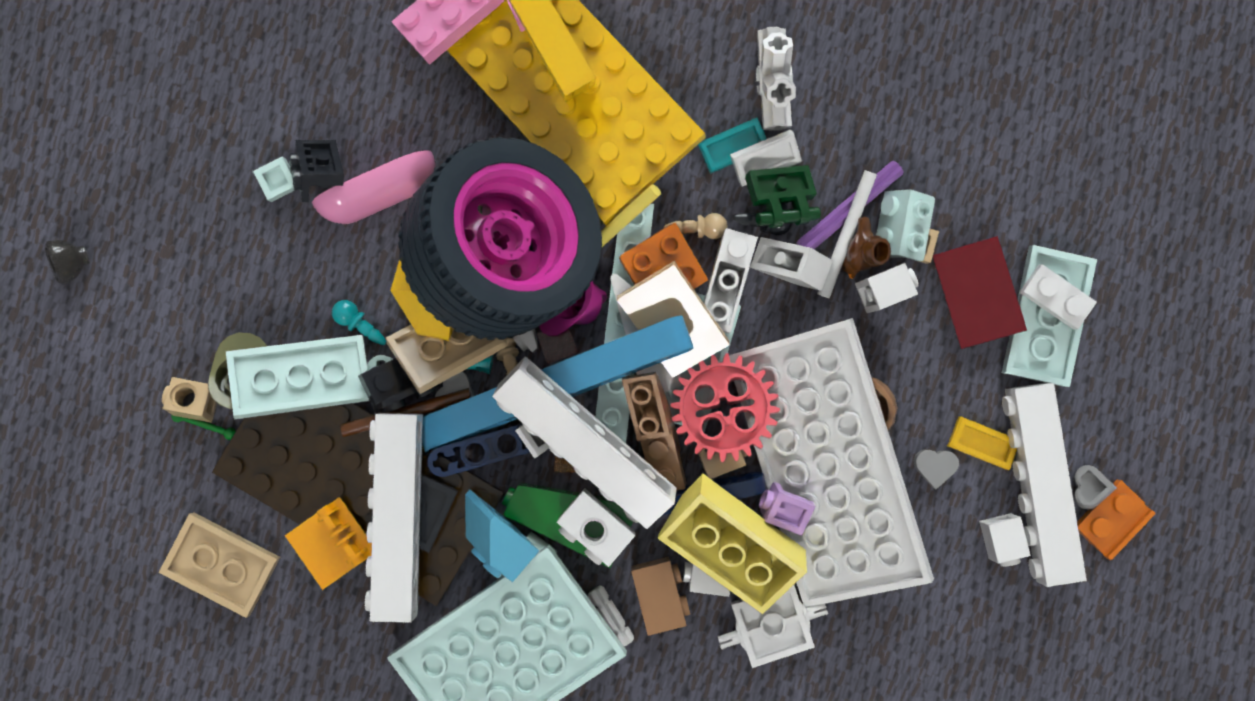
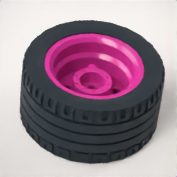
[398,137,602,340]

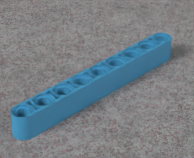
[422,315,694,453]

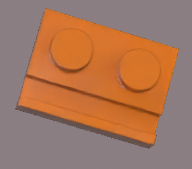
[1077,479,1156,560]

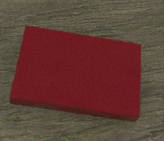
[932,236,1027,349]

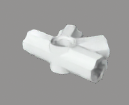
[756,27,796,131]

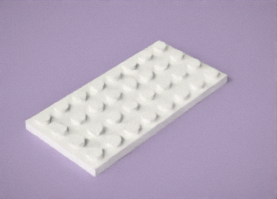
[729,318,934,607]

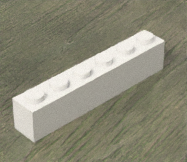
[492,356,677,529]
[1002,383,1087,587]
[365,413,423,622]

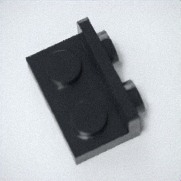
[289,140,344,202]
[358,358,435,413]

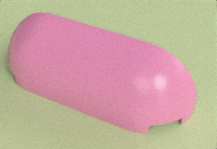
[312,151,435,224]

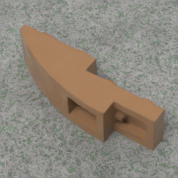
[622,372,687,490]

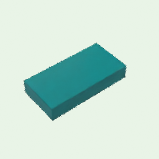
[698,117,767,174]

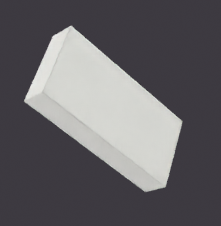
[730,130,802,187]

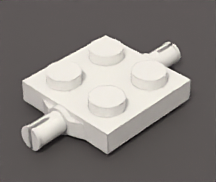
[717,585,828,668]

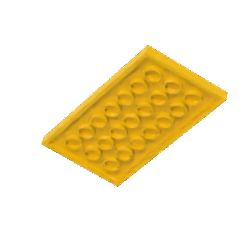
[446,0,706,225]

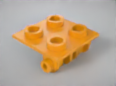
[285,497,372,590]

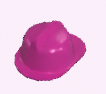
[539,281,608,336]

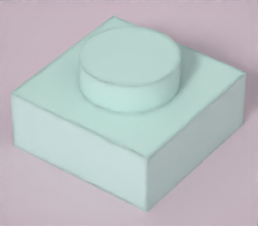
[253,156,295,202]

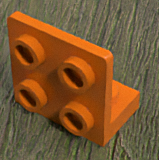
[619,223,708,289]

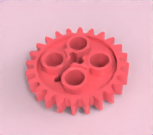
[670,353,780,463]

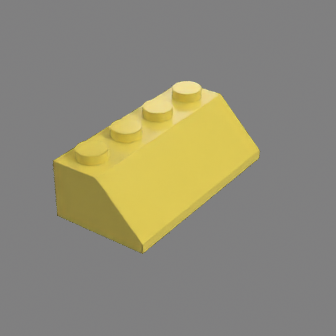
[658,473,807,614]

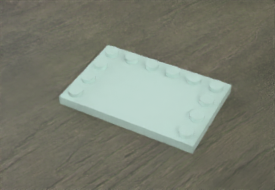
[387,544,627,701]

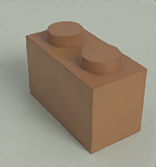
[631,556,691,636]

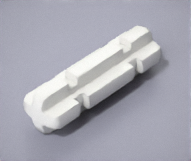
[588,585,634,646]

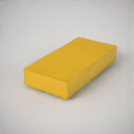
[947,416,1017,471]

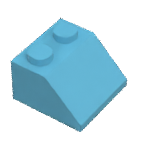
[465,489,539,582]

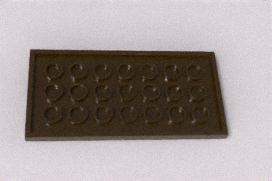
[212,403,505,606]

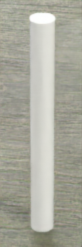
[817,170,877,298]

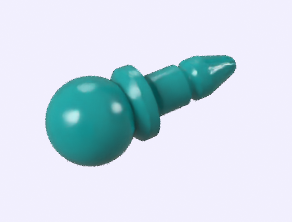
[332,300,387,345]

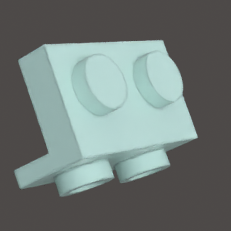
[876,189,935,261]

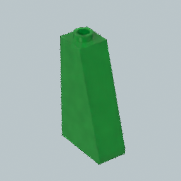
[502,482,633,568]

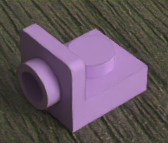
[759,482,816,536]

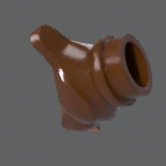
[842,217,891,279]

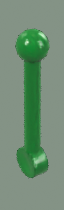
[171,414,236,440]

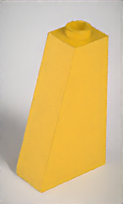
[509,0,596,102]

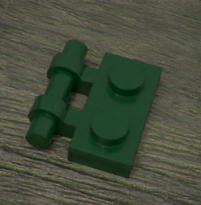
[745,165,821,228]

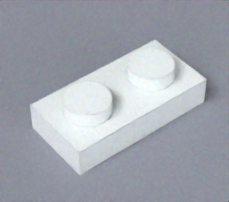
[1020,264,1097,330]

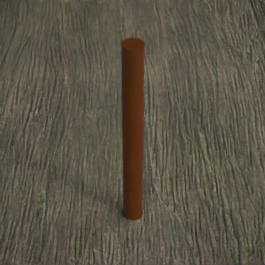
[340,388,471,437]

